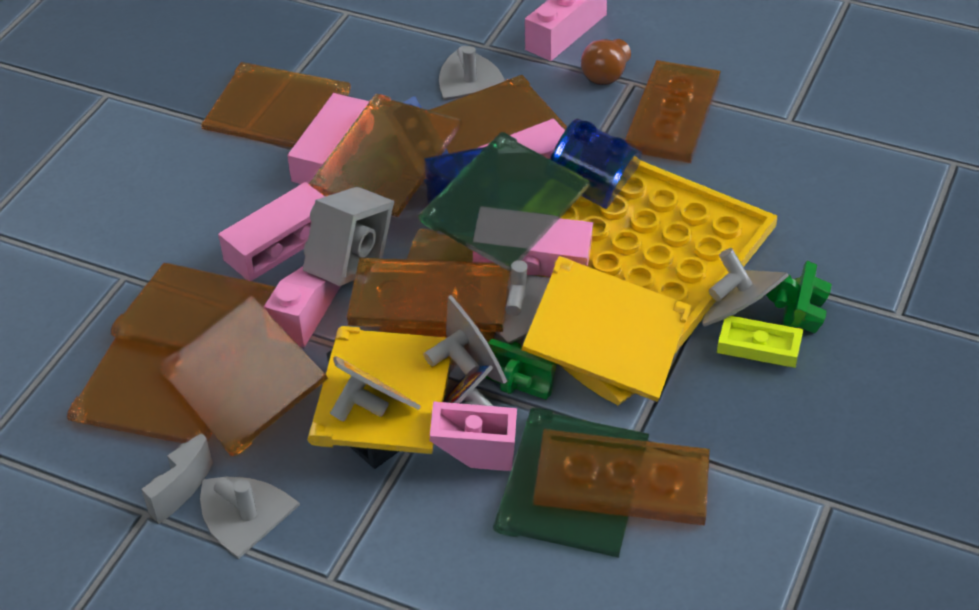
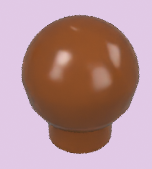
[581,39,631,85]

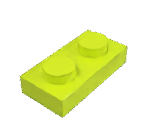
[717,316,803,368]

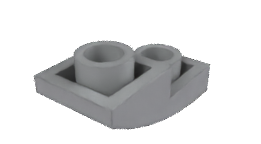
[141,433,213,524]

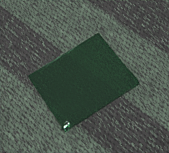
[418,132,590,272]
[493,408,649,558]

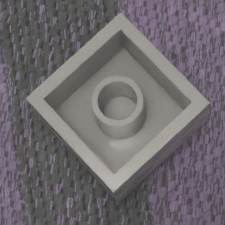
[303,187,394,286]

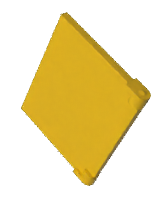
[521,256,691,402]
[307,326,452,454]

